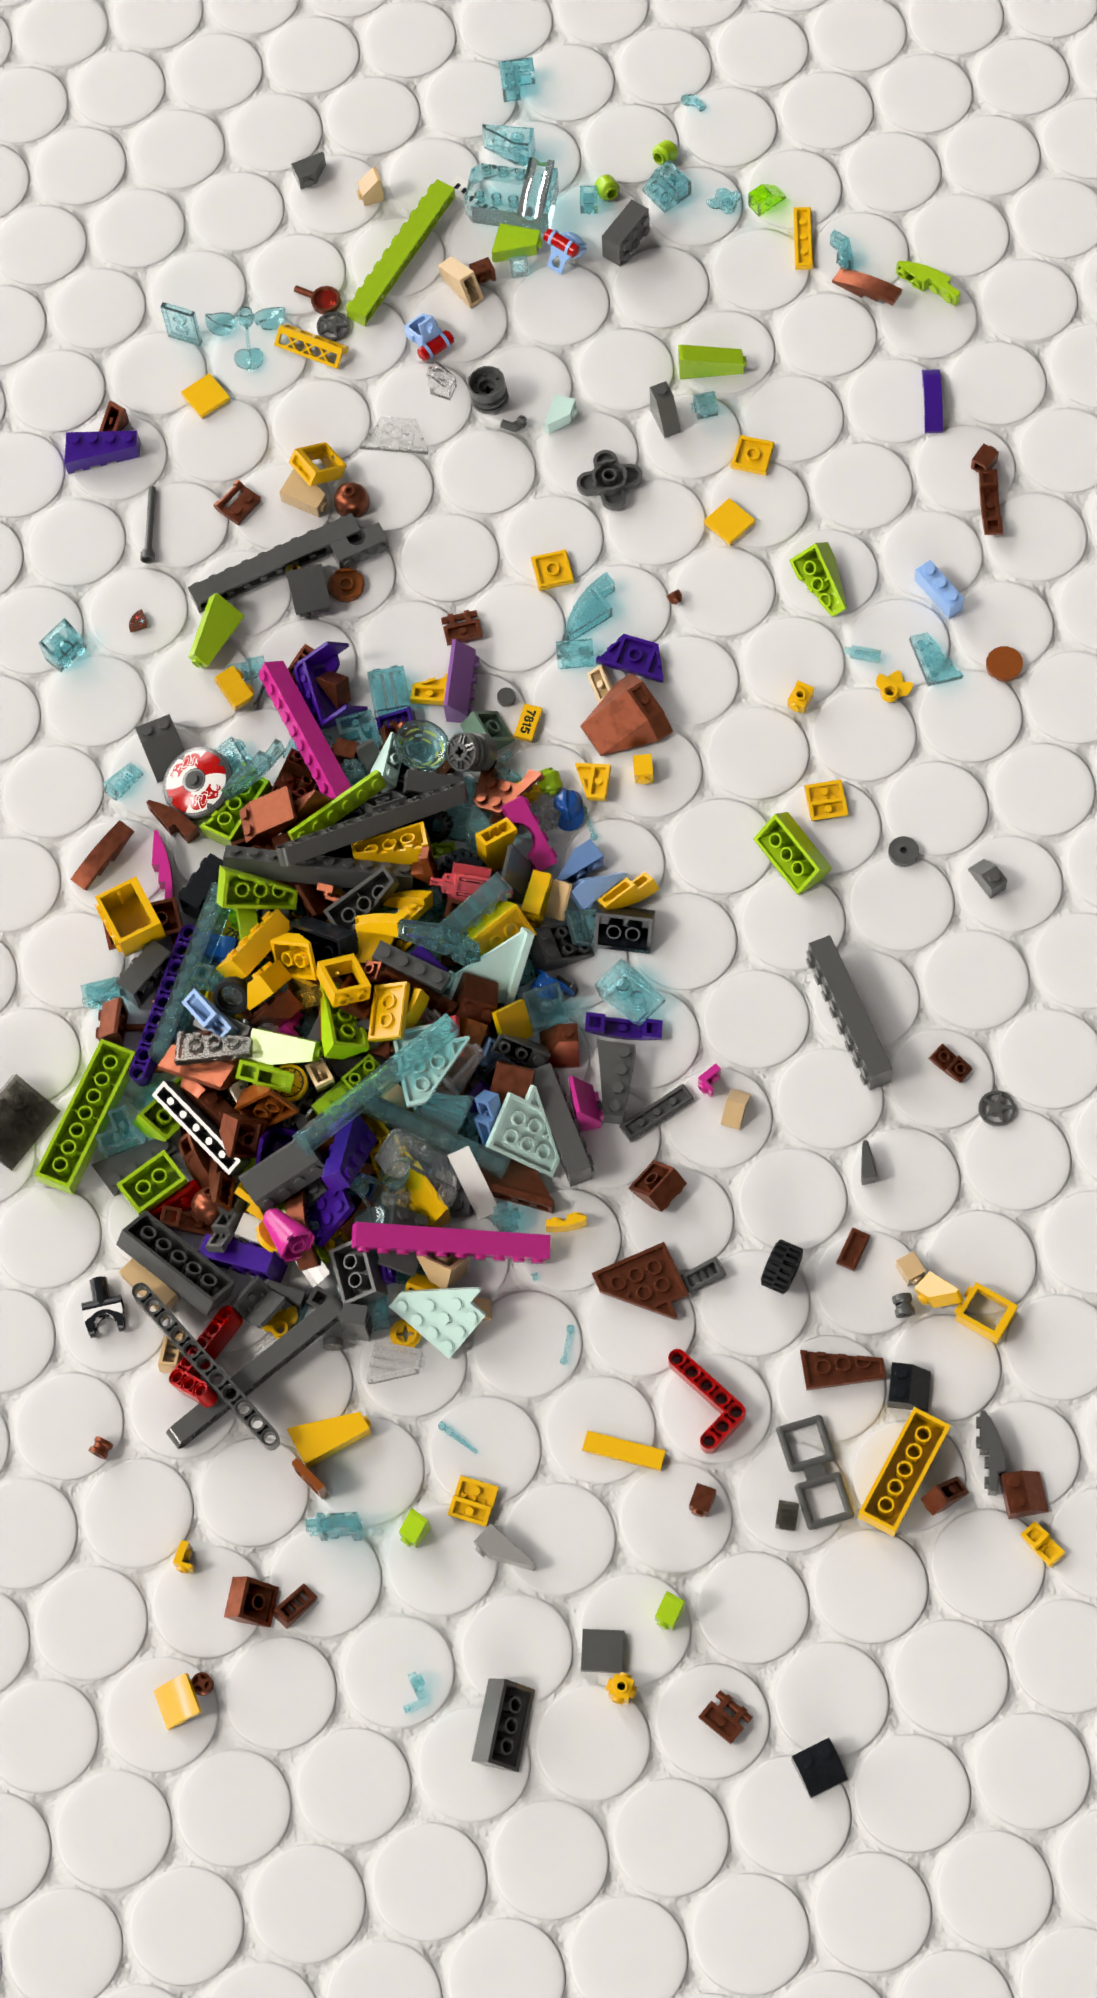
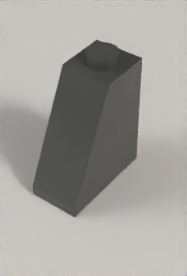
[650,381,681,438]

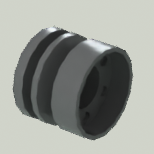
[468,366,509,414]
[447,732,497,772]

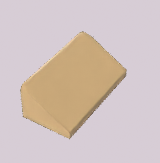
[587,664,615,703]
[545,879,572,921]

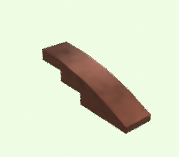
[832,268,902,306]
[70,820,135,891]
[209,1157,236,1212]

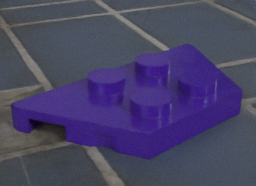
[596,634,664,683]

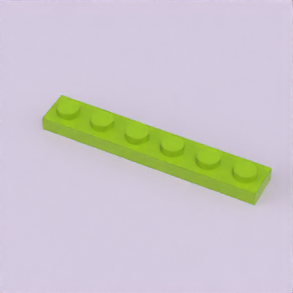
[287,770,387,840]

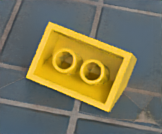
[398,1163,451,1228]

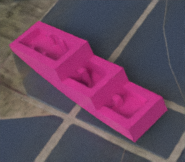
[152,830,175,899]

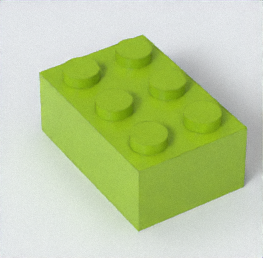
[116,1150,188,1216]

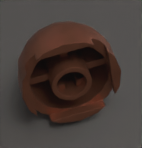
[334,482,370,518]
[191,1187,220,1225]

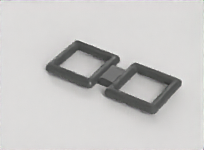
[776,1415,854,1530]

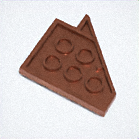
[592,1242,689,1320]

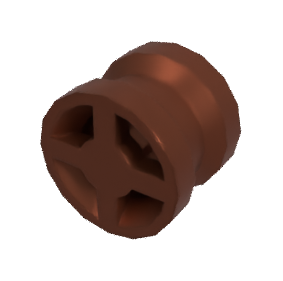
[88,1436,114,1460]
[191,1672,214,1696]

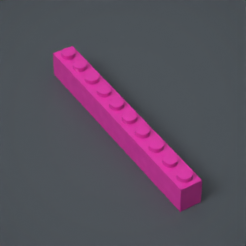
[258,661,354,811]
[351,1222,551,1264]

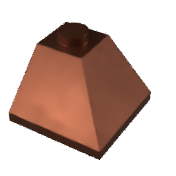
[540,1023,580,1069]
[219,1113,268,1158]

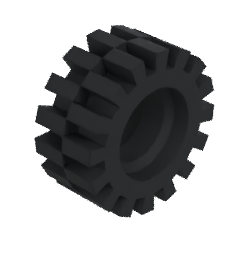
[418,811,453,843]

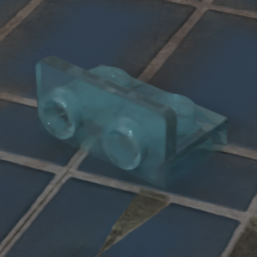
[556,638,595,669]
[215,737,256,780]
[80,977,123,1009]

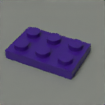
[307,1188,356,1247]

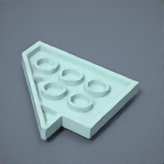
[393,1020,470,1108]
[485,1085,560,1177]
[389,1287,487,1359]

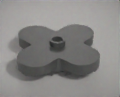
[577,450,642,511]

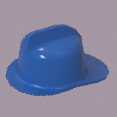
[553,788,584,831]
[531,968,575,999]

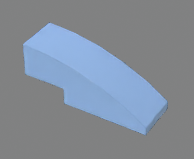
[182,988,239,1043]

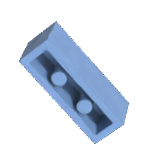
[915,560,965,619]

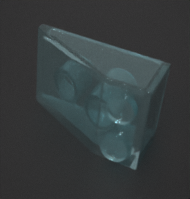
[482,124,536,166]
[595,959,666,1027]

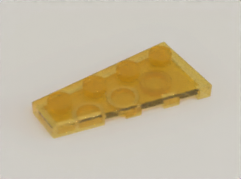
[287,978,322,1011]

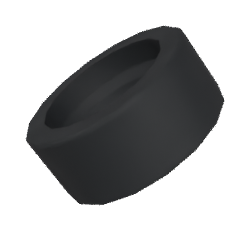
[213,976,247,1015]

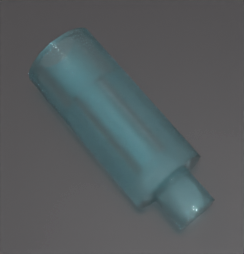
[844,645,882,663]

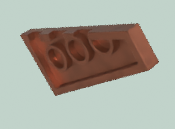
[800,1350,886,1391]

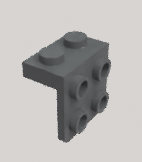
[230,1275,286,1329]

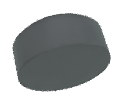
[497,687,516,707]

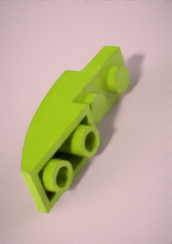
[896,261,961,306]
[311,1053,381,1122]

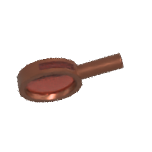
[294,285,341,314]

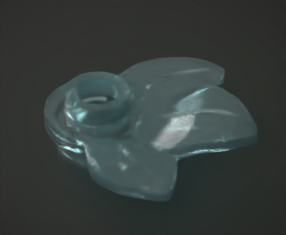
[706,187,741,214]

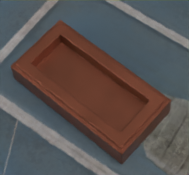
[836,1227,871,1271]

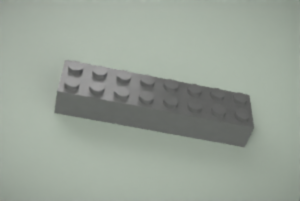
[806,935,893,1090]

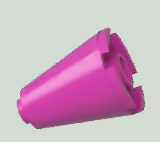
[263,1208,315,1262]

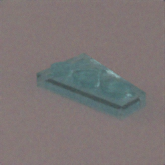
[909,632,963,686]

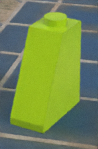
[491,223,543,263]

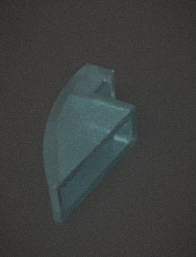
[565,572,615,644]

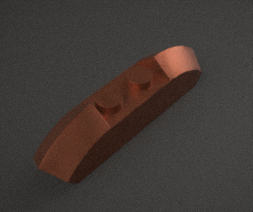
[180,1078,238,1128]

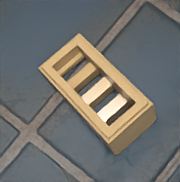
[158,1333,185,1373]

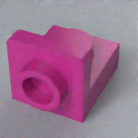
[277,1011,303,1037]
[698,1063,721,1097]

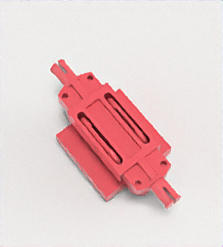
[430,862,513,907]

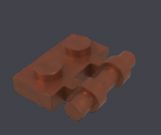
[441,610,483,646]
[698,1690,753,1745]

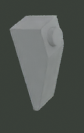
[474,1523,536,1571]

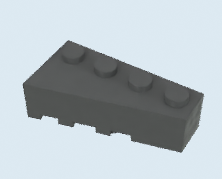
[597,1039,636,1125]

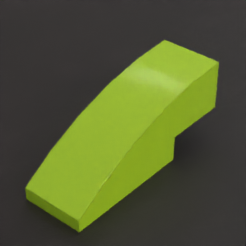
[236,1058,295,1093]

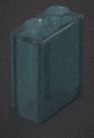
[367,665,411,719]

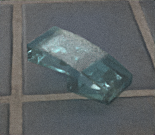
[227,656,265,681]

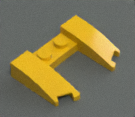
[355,890,433,937]

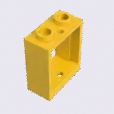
[289,442,347,486]
[521,870,553,928]
[316,953,371,1008]
[954,1282,1018,1344]

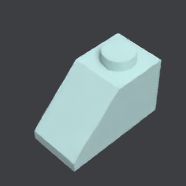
[545,394,578,434]

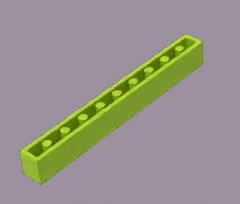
[346,179,455,326]

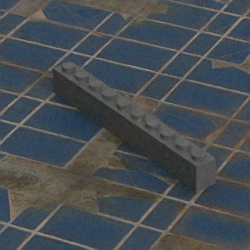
[188,513,363,613]
[223,845,415,893]

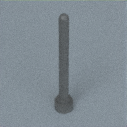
[140,486,156,564]

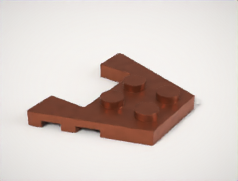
[471,760,545,817]

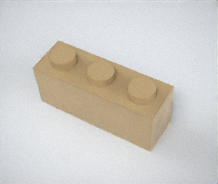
[119,1258,179,1311]

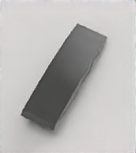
[205,1183,248,1253]

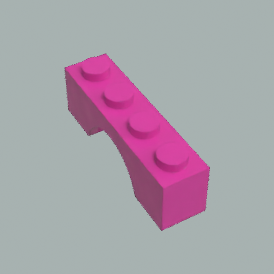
[500,796,558,871]

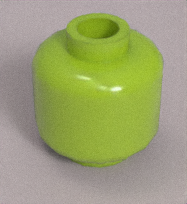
[652,140,678,166]
[594,174,620,201]
[537,767,563,796]

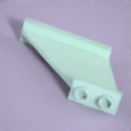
[443,927,535,1005]

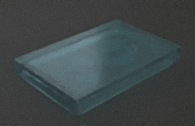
[160,302,203,346]

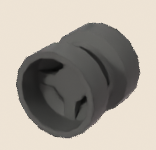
[892,1293,915,1318]

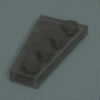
[174,1031,253,1066]

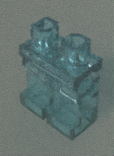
[306,1512,362,1541]

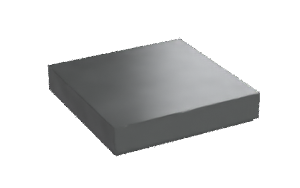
[581,1629,624,1673]

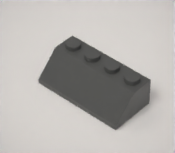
[238,1134,326,1213]
[472,1678,535,1772]

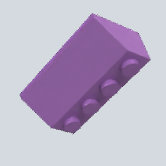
[444,639,480,723]

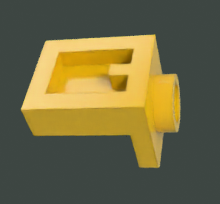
[173,1540,195,1574]

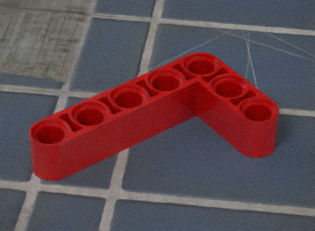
[169,1305,243,1408]
[668,1349,746,1454]

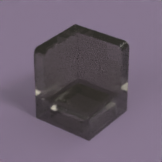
[775,1500,799,1531]

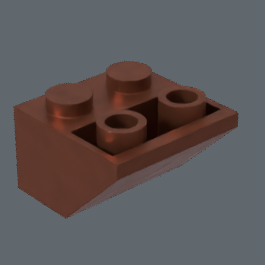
[250,989,303,1026]

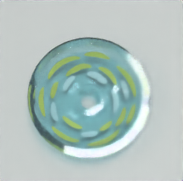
[394,720,449,771]

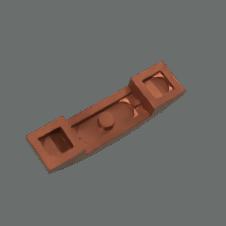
[979,469,1003,535]
[285,1189,319,1271]
[160,1205,234,1238]

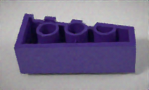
[64,431,140,474]
[321,1110,378,1193]
[199,1234,288,1283]

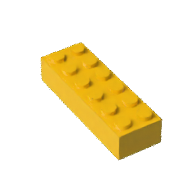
[857,1407,951,1537]

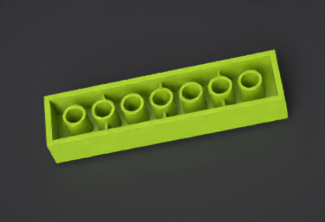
[34,1039,136,1195]

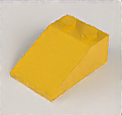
[270,933,318,980]

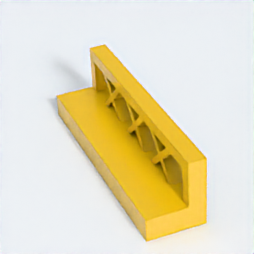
[274,324,349,369]

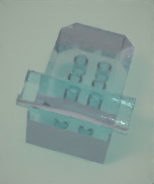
[464,157,559,233]

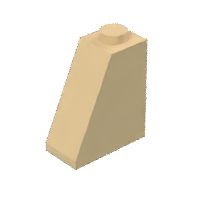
[438,256,484,308]
[279,469,328,517]

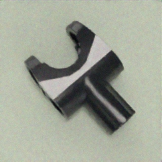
[81,1276,126,1338]

